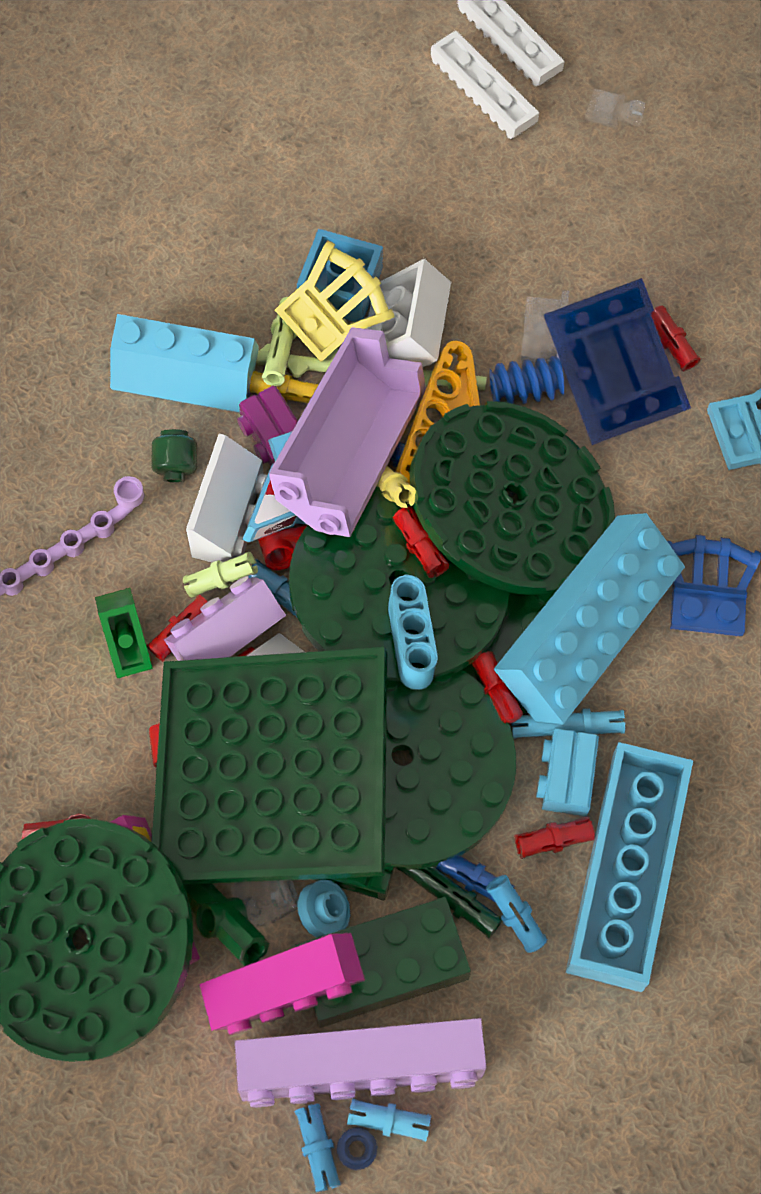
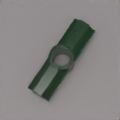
[184,883,270,966]

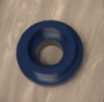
[337,1128,377,1170]

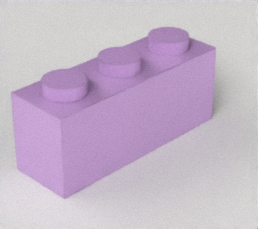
[164,576,286,661]

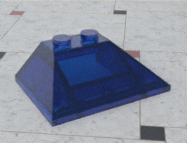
[543,278,691,445]

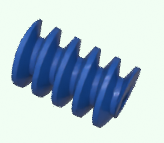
[489,356,565,404]

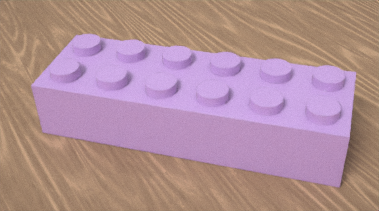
[235,1018,486,1107]

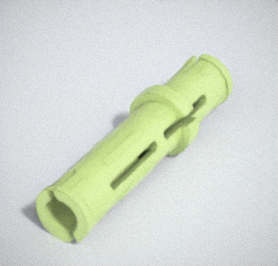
[262,297,297,386]

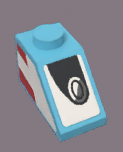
[242,464,298,542]

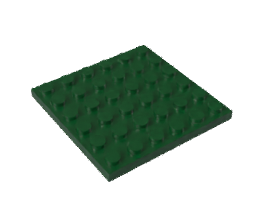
[152,647,388,885]

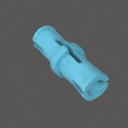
[347,1098,431,1142]

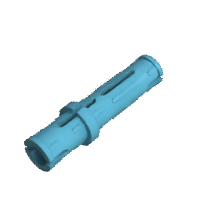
[511,709,625,739]

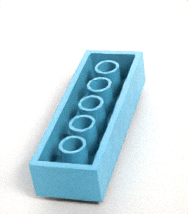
[494,513,685,724]
[565,742,693,992]

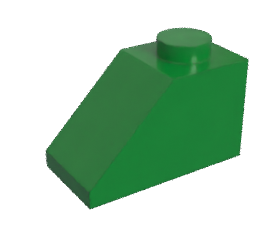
[95,588,153,679]

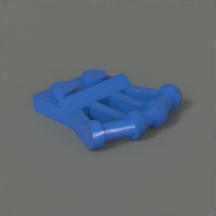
[667,535,761,637]

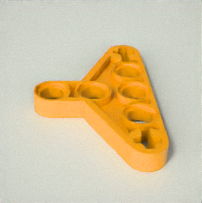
[395,341,480,485]

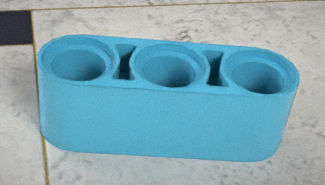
[388,575,437,690]

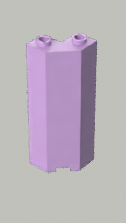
[269,327,426,537]

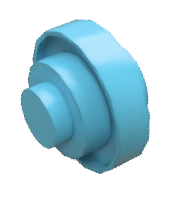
[298,880,350,938]

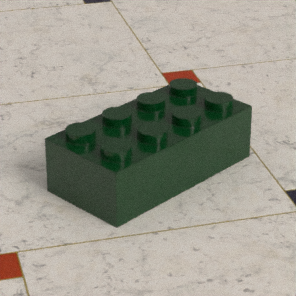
[295,897,471,1028]

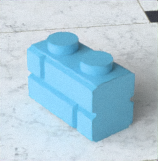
[536,729,599,817]

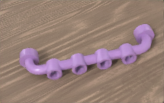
[0,476,144,596]

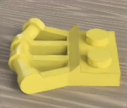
[275,240,395,362]

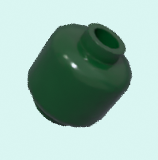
[151,429,197,482]

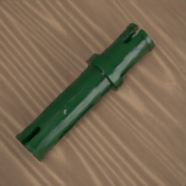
[397,867,502,939]

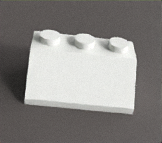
[366,258,451,367]
[186,434,267,562]

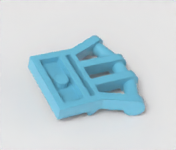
[707,389,761,470]

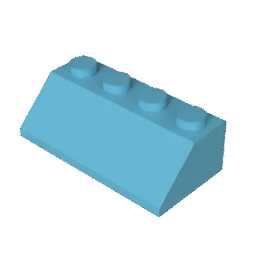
[110,314,259,413]

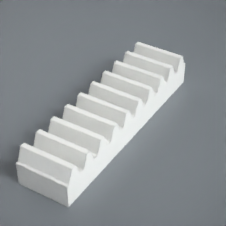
[458,0,564,87]
[431,30,539,139]

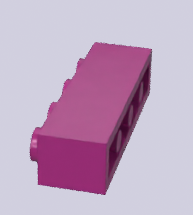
[199,933,364,1035]

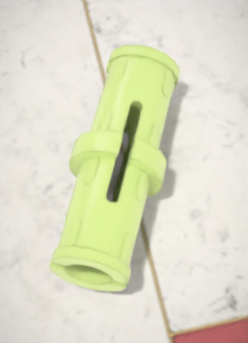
[183,551,258,598]

